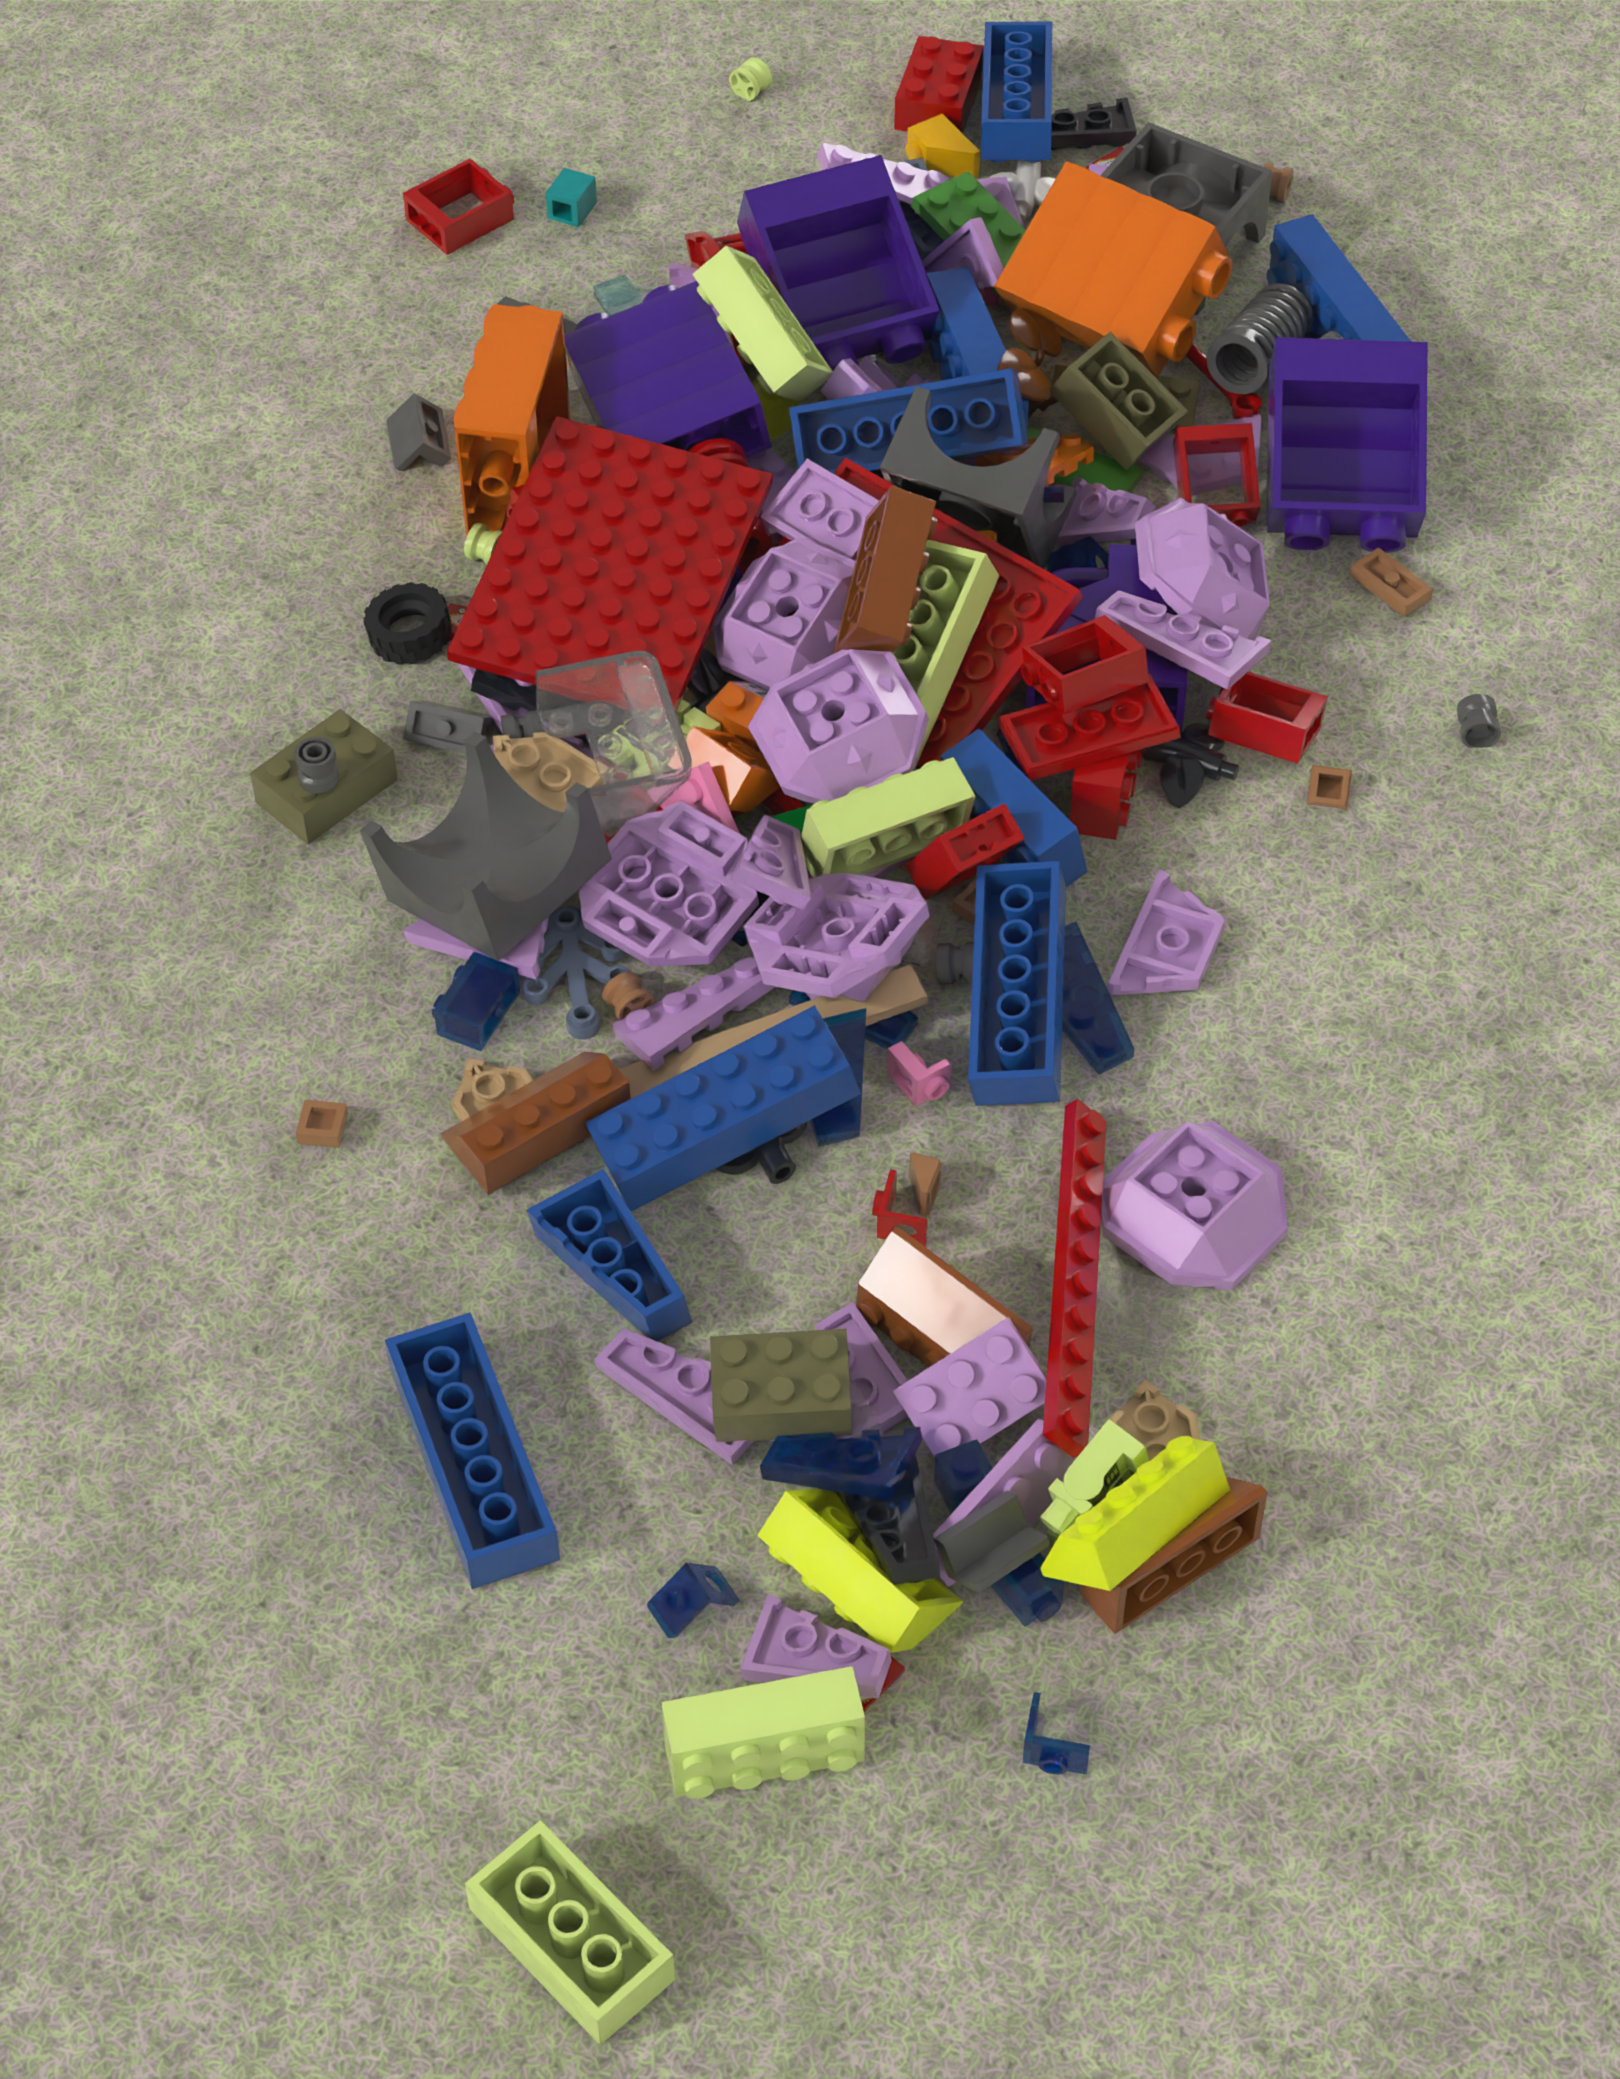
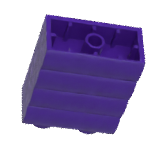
[737,155,940,383]
[564,281,772,458]
[1266,337,1428,553]

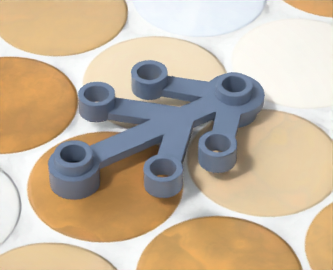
[523,906,630,1040]

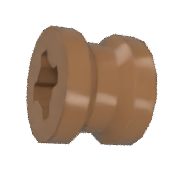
[1263,163,1294,203]
[602,972,654,1021]

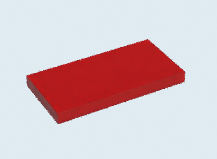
[999,674,1180,781]

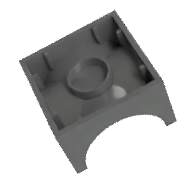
[1100,122,1272,315]
[880,386,1077,569]
[360,732,612,961]

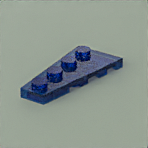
[1062,921,1134,1074]

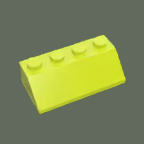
[1040,1436,1230,1591]
[757,1487,963,1653]

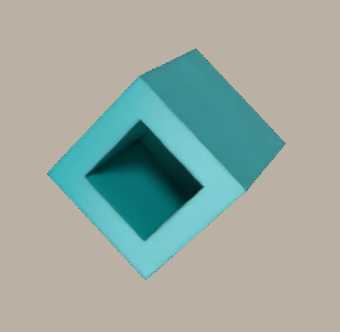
[546,168,597,228]

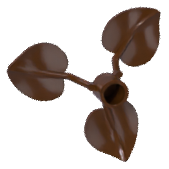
[997,307,1062,419]

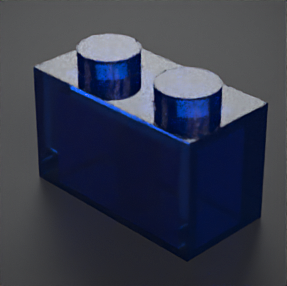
[432,952,520,1051]

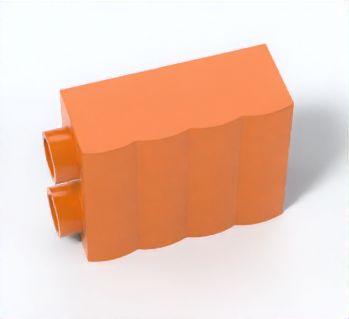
[994,161,1232,379]
[454,304,571,536]

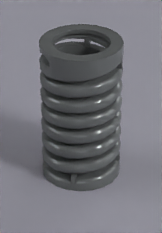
[1206,283,1314,394]

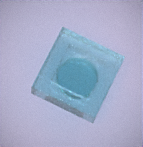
[593,275,641,316]

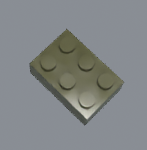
[1051,331,1188,471]
[250,709,398,844]
[710,1328,853,1442]

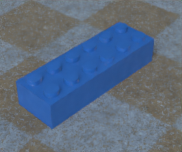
[981,21,1053,163]
[1266,214,1412,342]
[926,267,1029,431]
[789,368,1029,474]
[968,861,1066,1106]
[585,1005,861,1211]
[385,1312,560,1589]

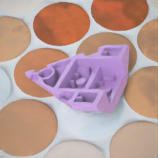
[821,355,904,401]

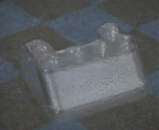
[536,651,692,831]

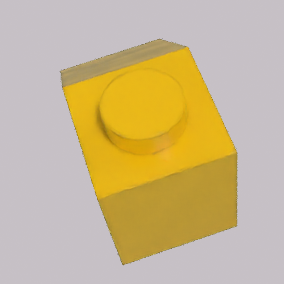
[905,114,980,178]

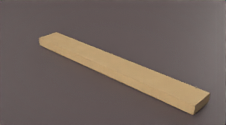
[619,964,928,1099]

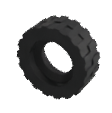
[363,582,452,665]

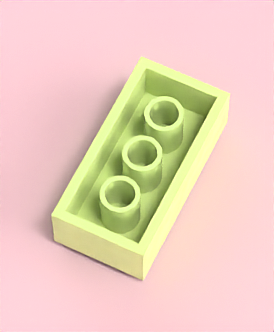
[692,246,833,402]
[801,757,975,878]
[662,1666,865,1799]
[465,1820,675,2046]

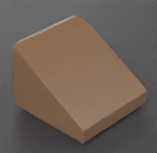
[1307,765,1352,809]
[909,1153,942,1217]

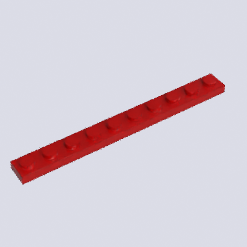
[1043,1098,1107,1459]

